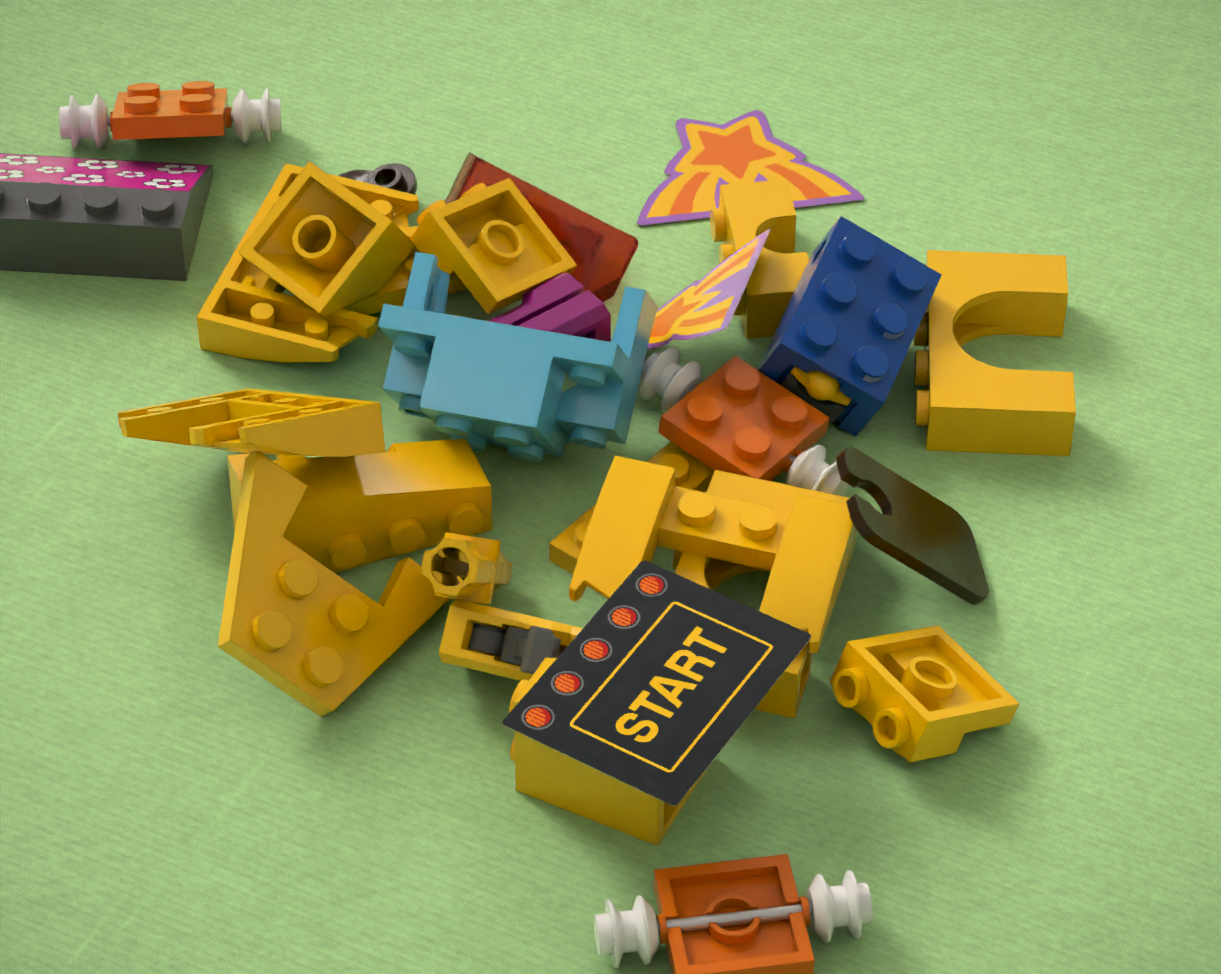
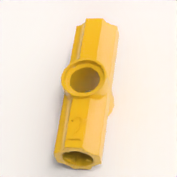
[421,532,512,604]

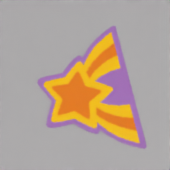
[637,110,864,226]
[647,229,771,349]

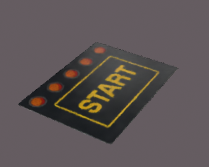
[503,561,811,806]

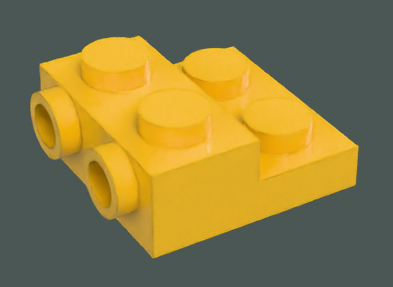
[410,178,577,315]
[830,625,1020,763]

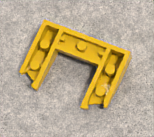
[196,163,419,363]
[118,388,385,457]
[569,455,857,654]

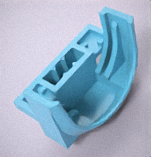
[378,252,658,462]

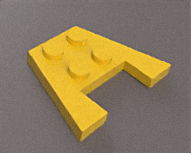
[218,450,450,717]

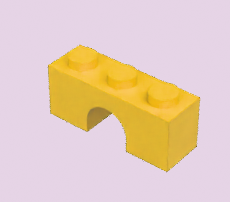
[710,179,809,339]

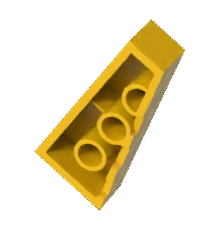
[227,438,492,573]

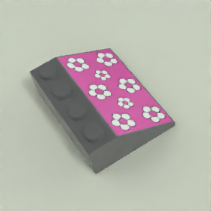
[0,153,214,281]

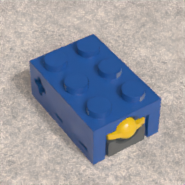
[757,216,942,437]

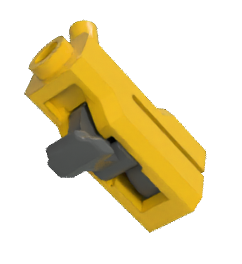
[438,599,583,681]

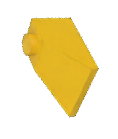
[238,161,415,317]

